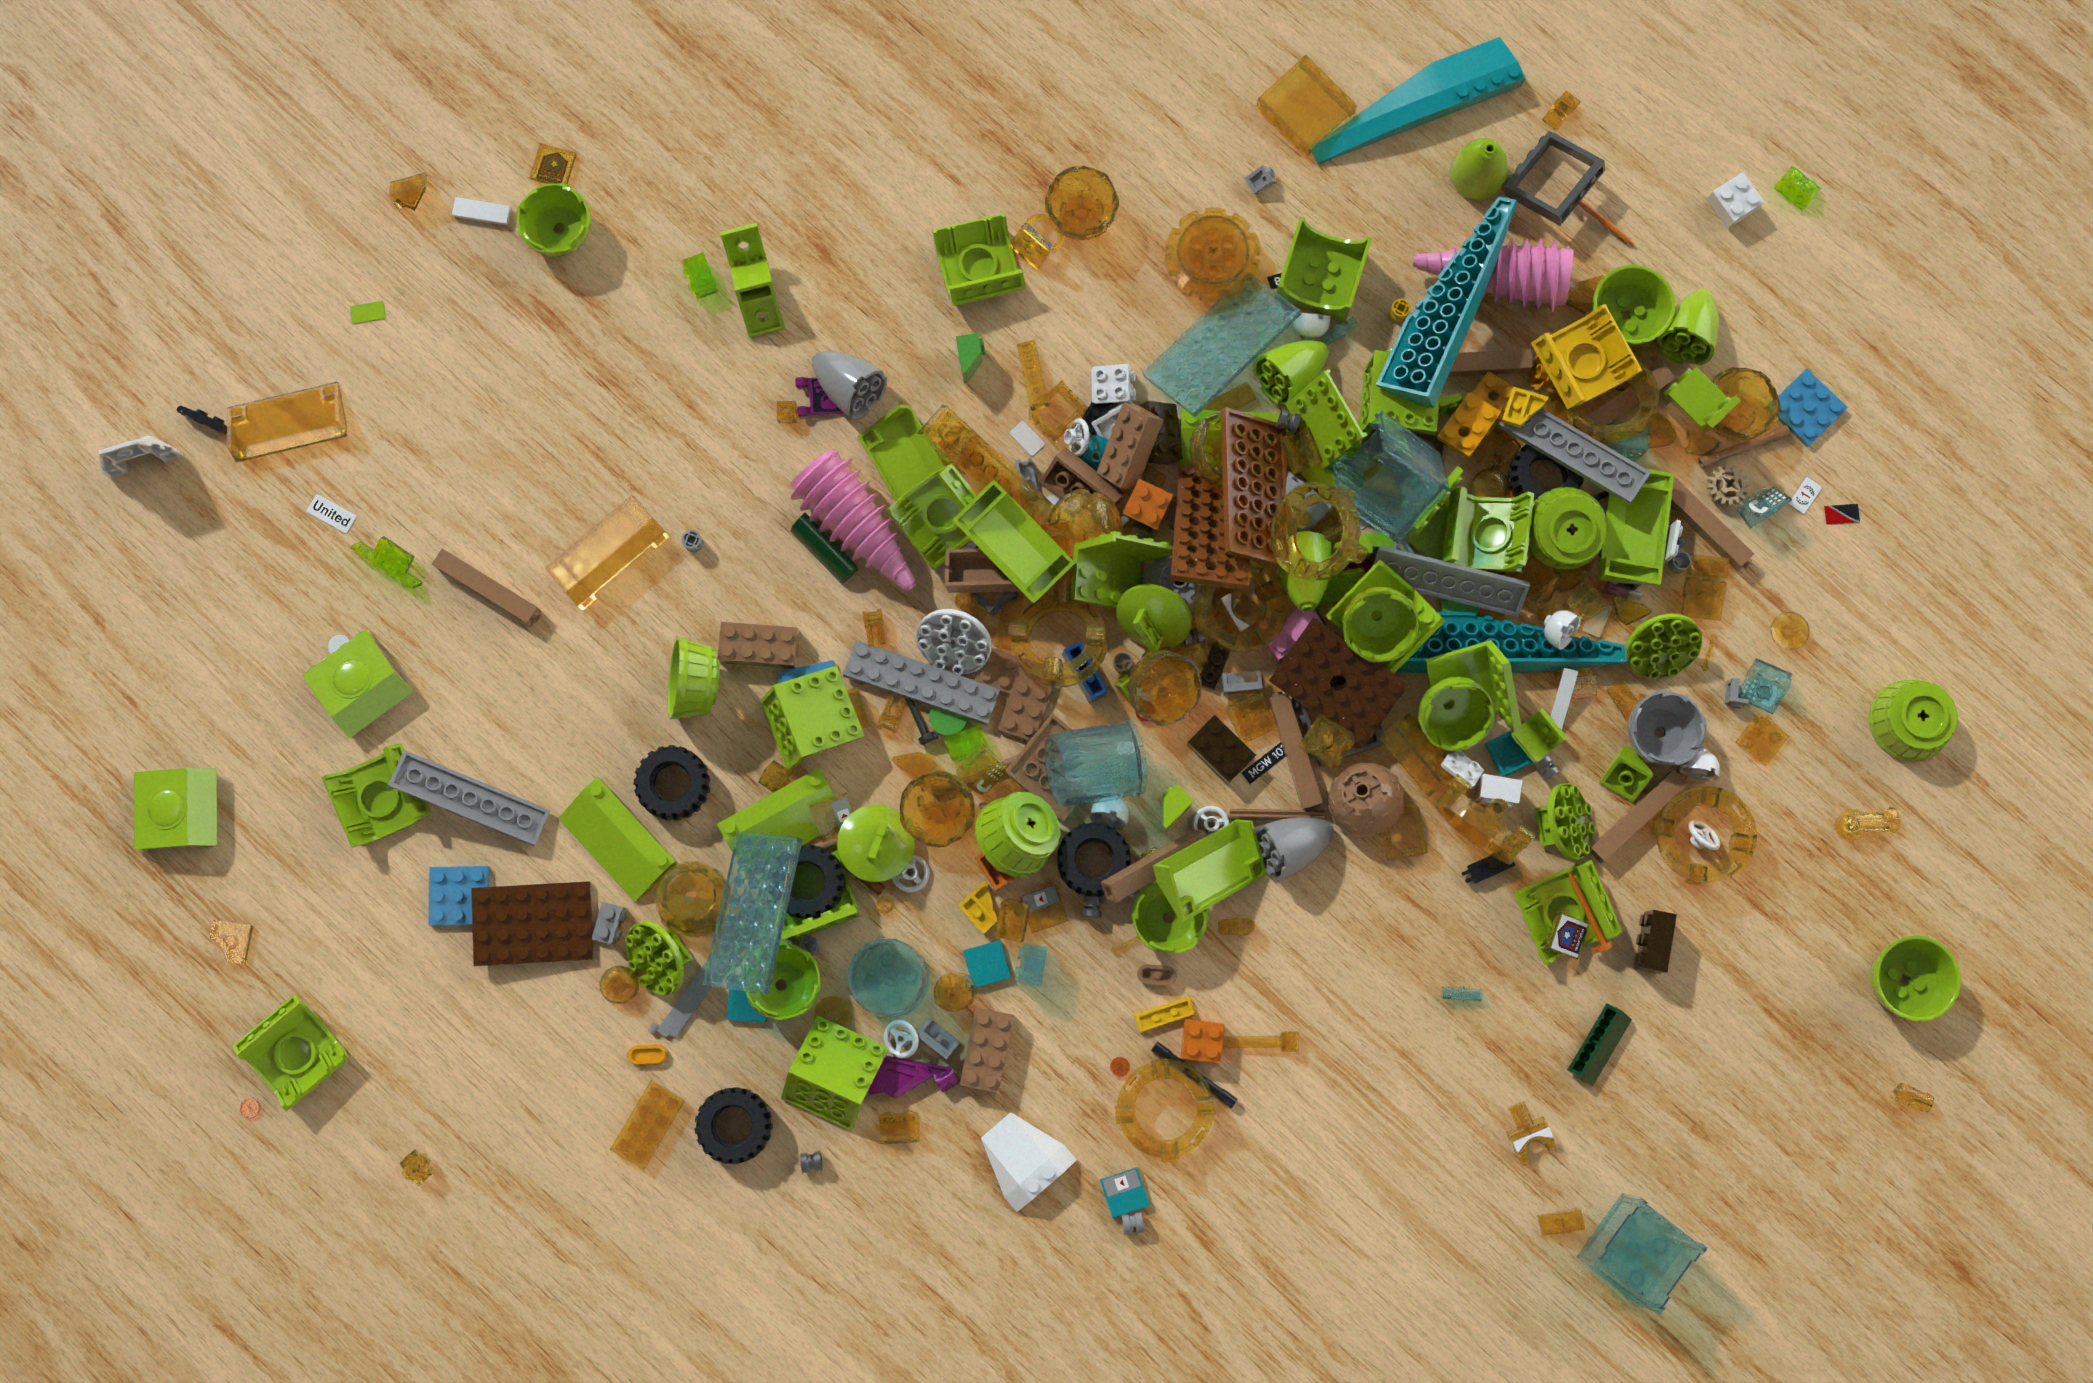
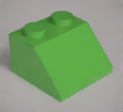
[956,333,985,383]

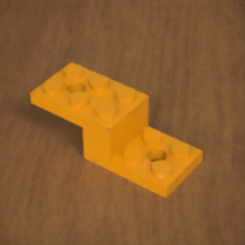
[1437,371,1513,459]

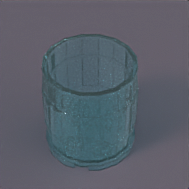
[1045,720,1147,807]
[848,938,929,1018]

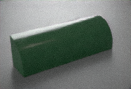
[790,512,859,585]
[1567,1003,1632,1086]

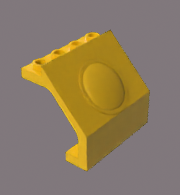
[1531,304,1643,409]

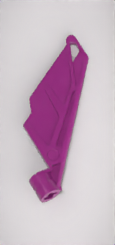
[867,1055,960,1099]

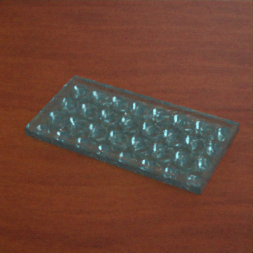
[1142,272,1301,417]
[702,832,803,995]

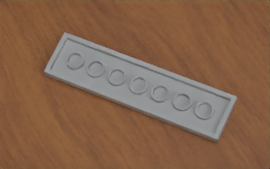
[1497,408,1651,505]
[1373,545,1530,617]
[843,640,1000,726]
[388,750,550,847]

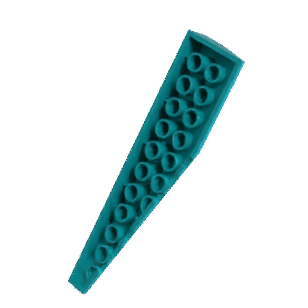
[1310,37,1525,165]
[1376,197,1517,408]
[1395,612,1627,673]

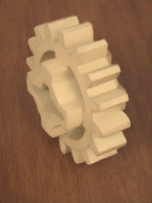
[1706,465,1750,507]

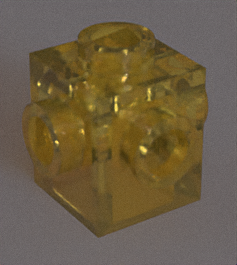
[758,760,792,793]
[400,1149,434,1186]

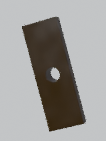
[1197,630,1237,690]

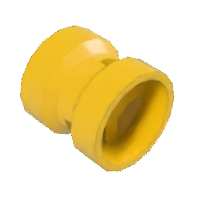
[1389,299,1411,322]

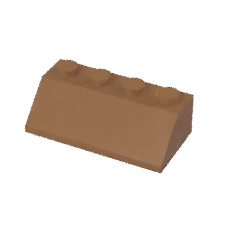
[1039,448,1125,528]

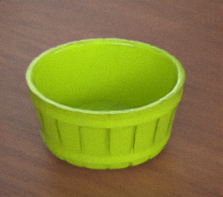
[1592,264,1675,347]
[1528,487,1608,570]
[667,636,720,720]
[1869,680,1958,762]
[975,792,1060,877]
[1870,935,1961,1021]

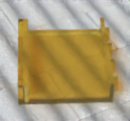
[1257,55,1358,156]

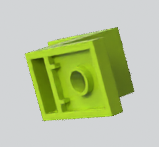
[720,222,785,338]
[1661,367,1741,434]

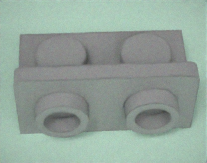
[592,902,627,945]

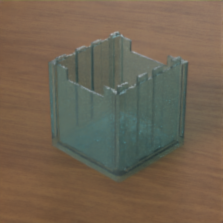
[1331,411,1450,543]
[1577,1193,1708,1315]

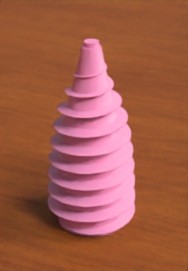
[1413,237,1573,313]
[790,449,916,592]

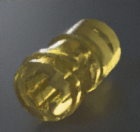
[1893,1083,1934,1112]

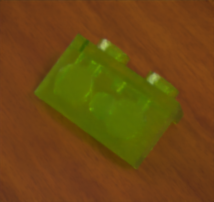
[1774,166,1821,210]

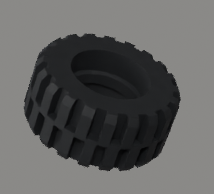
[1508,444,1584,501]
[633,745,711,821]
[1057,822,1131,897]
[768,844,846,919]
[694,1087,773,1164]

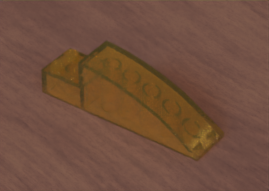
[917,404,1058,527]

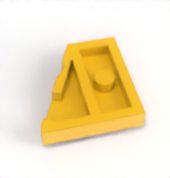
[1501,387,1549,428]
[957,881,998,935]

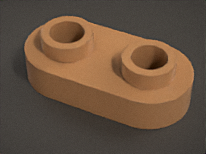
[1137,964,1177,986]

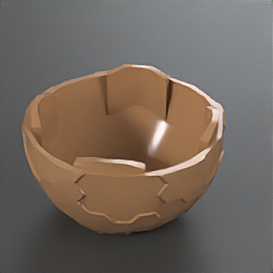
[1328,763,1405,838]

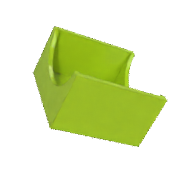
[1274,217,1372,322]

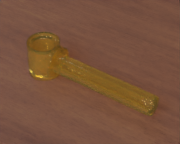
[1222,1031,1299,1052]

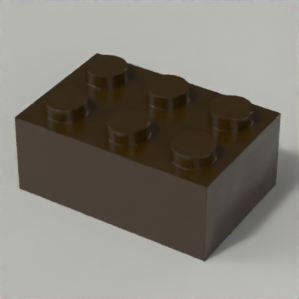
[1139,401,1183,465]
[1187,715,1256,785]
[1633,910,1677,974]

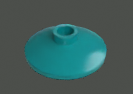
[1079,436,1109,471]

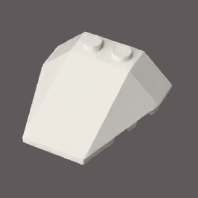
[98,436,183,478]
[981,1112,1077,1212]

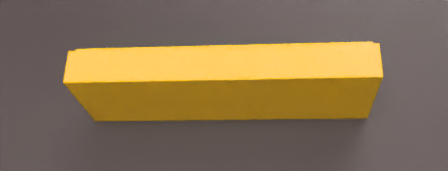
[1134,996,1196,1033]

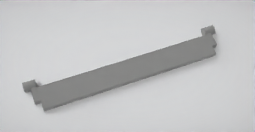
[648,894,762,1038]

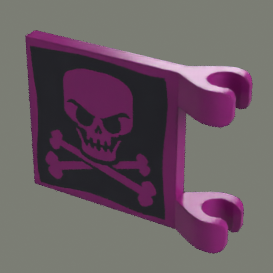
[795,377,844,417]

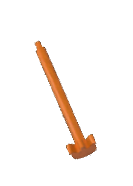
[1578,200,1635,246]
[1568,872,1613,954]

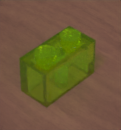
[681,253,718,299]
[944,725,988,762]

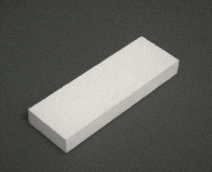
[452,197,511,226]

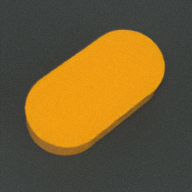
[627,1044,668,1065]

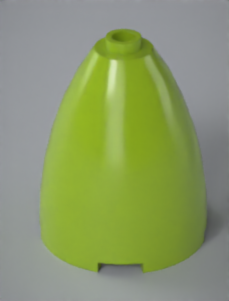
[1450,138,1508,201]
[1657,289,1719,366]
[1253,340,1329,406]
[1274,531,1332,612]

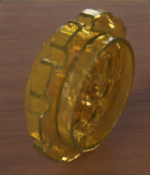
[1165,207,1261,302]

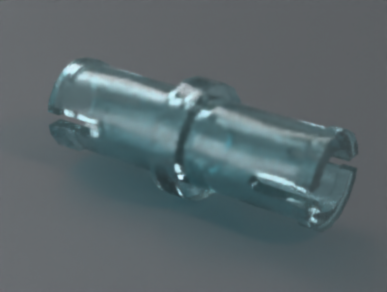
[1321,316,1359,346]
[1441,986,1483,1002]

